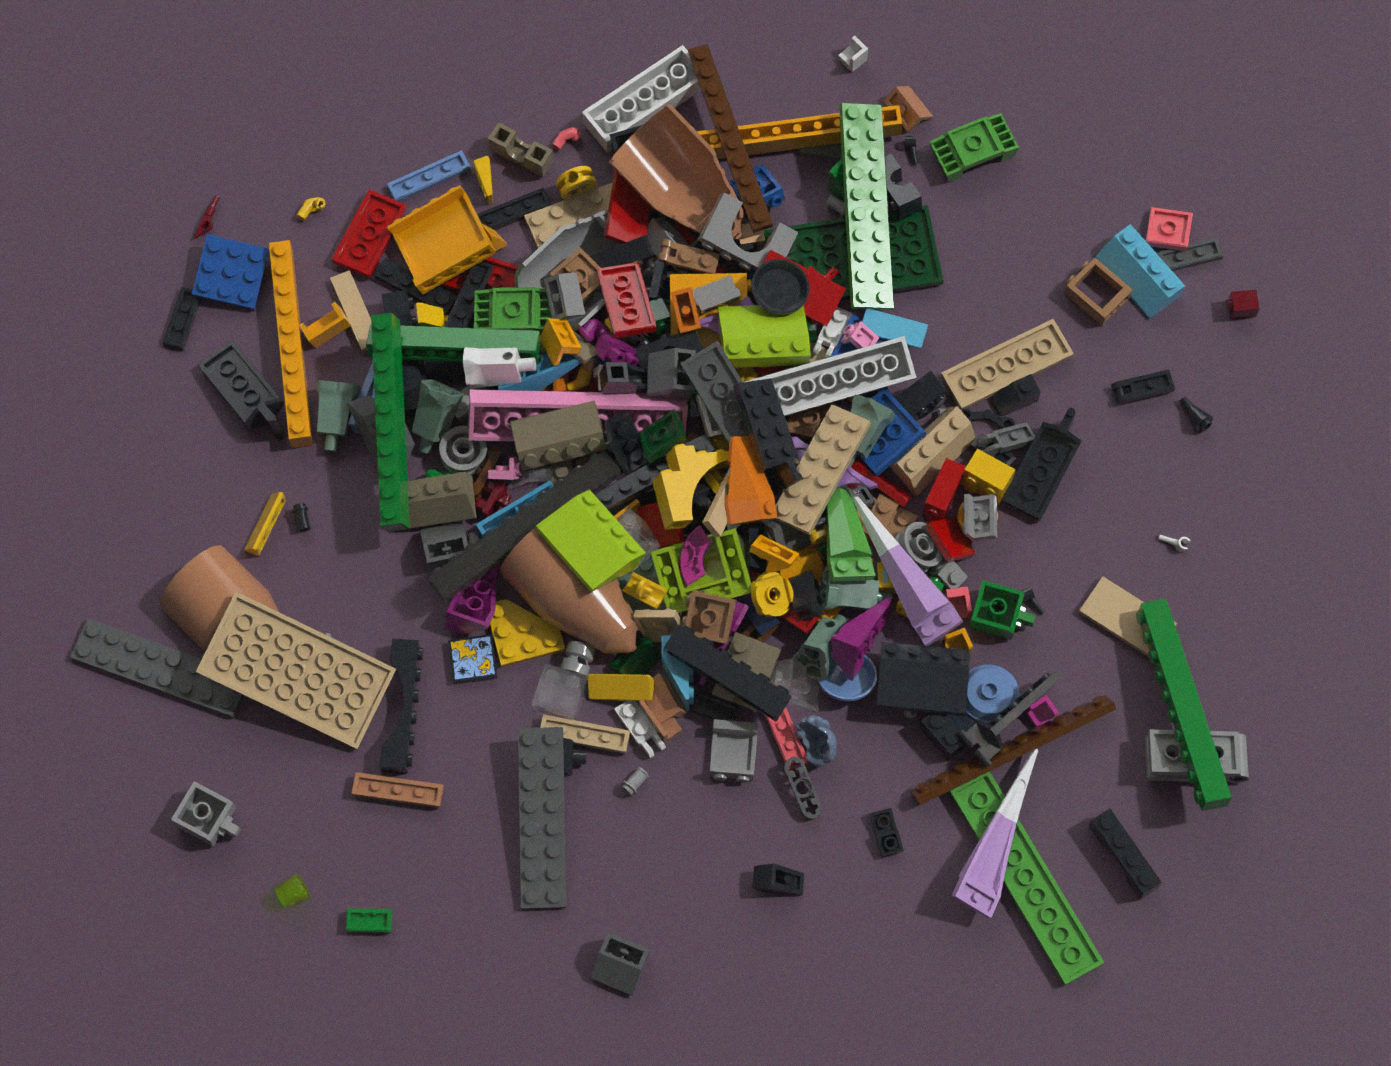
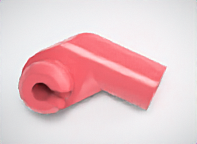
[551,127,582,151]

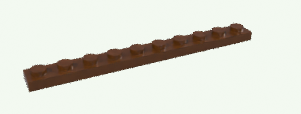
[688,44,773,233]
[910,695,1116,805]

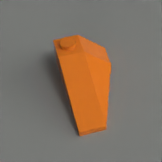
[725,436,778,525]

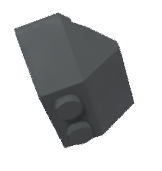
[347,395,415,470]

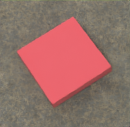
[1146,207,1193,251]

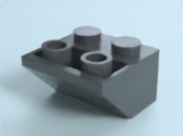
[647,348,696,400]
[420,521,471,571]
[591,932,650,996]

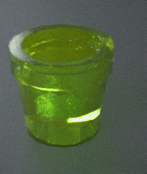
[275,872,311,908]

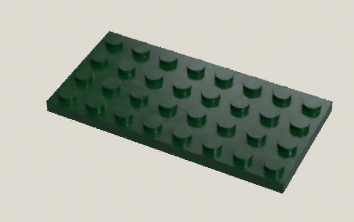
[763,205,944,300]

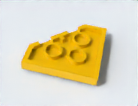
[490,599,565,667]

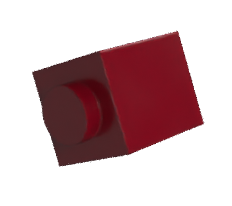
[1226,289,1260,319]

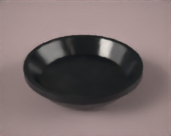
[751,259,810,315]

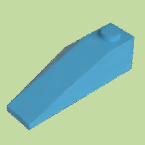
[498,353,581,391]

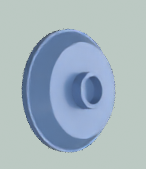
[818,655,877,701]
[966,664,1019,723]

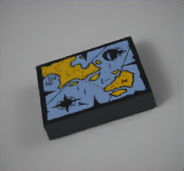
[448,634,497,684]

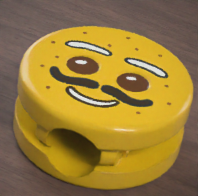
[556,166,597,200]

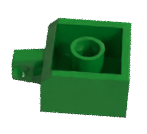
[969,580,1036,640]

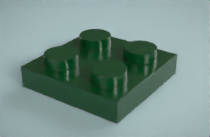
[639,409,687,463]

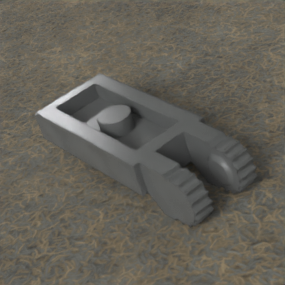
[976,422,1035,456]

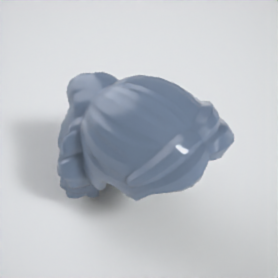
[794,715,837,767]

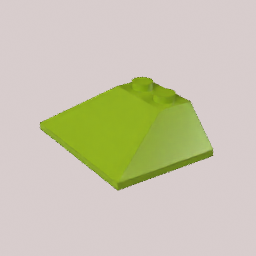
[651,528,751,613]

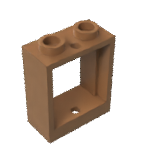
[1064,258,1133,326]

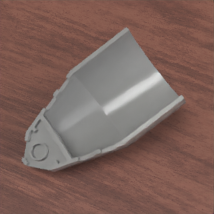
[514,209,620,331]

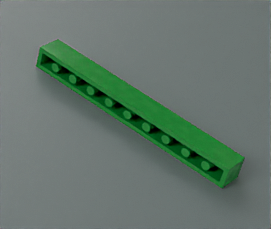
[371,313,410,531]
[1136,599,1232,811]

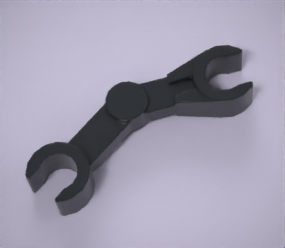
[961,409,1015,429]

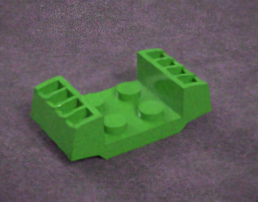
[930,113,1019,182]
[474,287,552,336]

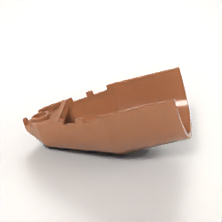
[608,104,743,240]
[500,528,638,654]
[160,545,280,652]

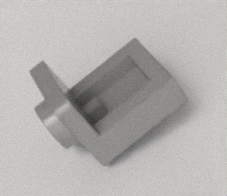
[929,558,968,589]

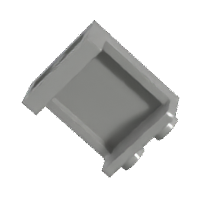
[709,719,758,783]

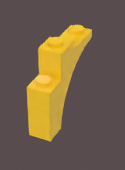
[652,444,730,530]

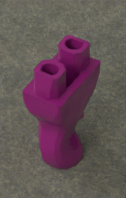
[579,319,639,366]

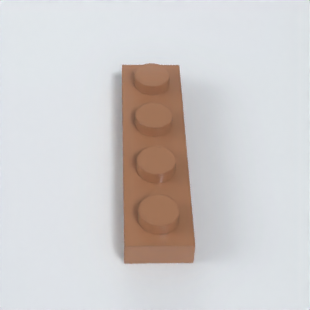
[352,772,444,808]

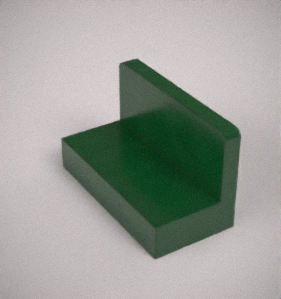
[608,634,662,675]

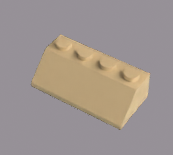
[890,406,976,497]

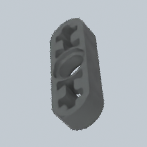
[784,757,822,819]

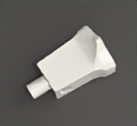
[463,347,536,389]

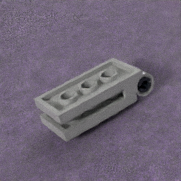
[1145,729,1249,783]

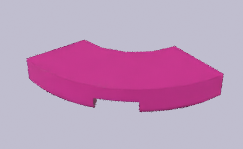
[680,525,712,586]

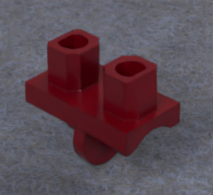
[475,479,512,519]

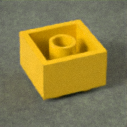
[961,449,1015,505]

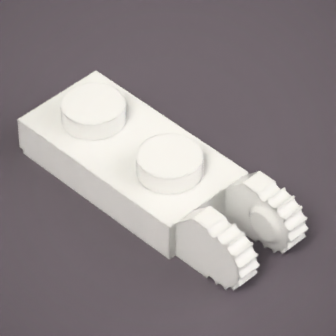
[812,307,853,359]
[614,701,666,758]

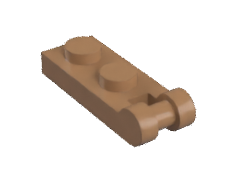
[657,239,720,274]

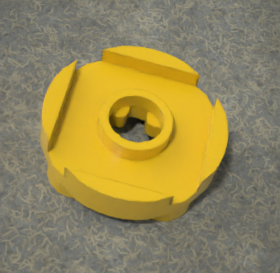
[750,572,793,617]

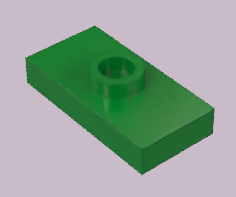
[346,908,393,933]

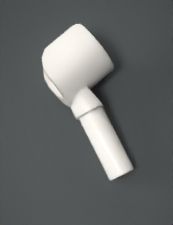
[1158,535,1190,552]

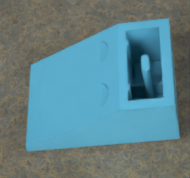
[661,635,694,712]

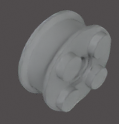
[439,426,488,475]
[895,522,943,573]

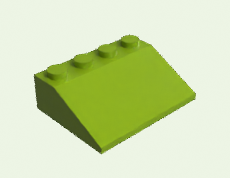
[718,305,811,368]
[535,489,646,592]

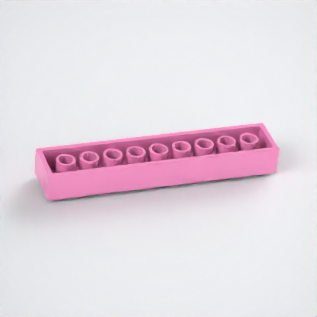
[468,390,688,444]

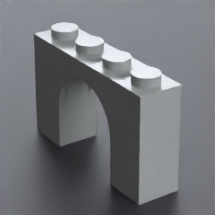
[698,193,798,271]

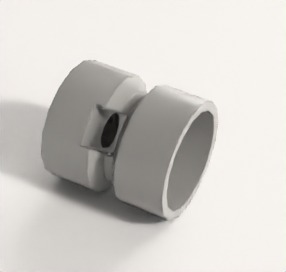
[559,641,596,680]

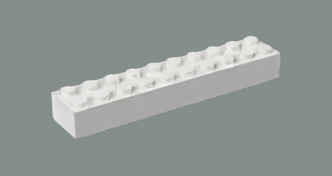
[695,336,917,438]

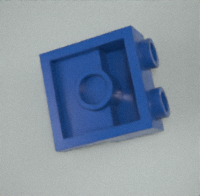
[729,164,785,214]

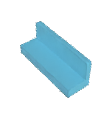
[862,308,928,349]

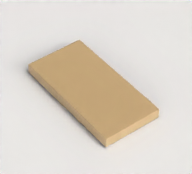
[1079,576,1177,657]

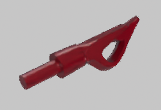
[193,195,220,239]

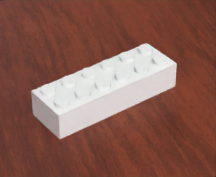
[582,45,701,153]

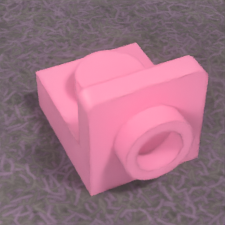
[841,321,879,349]
[488,457,523,480]

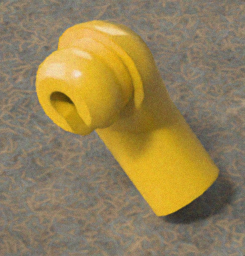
[296,197,326,221]
[567,365,592,392]

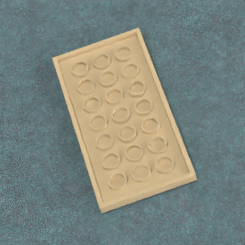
[196,591,396,749]

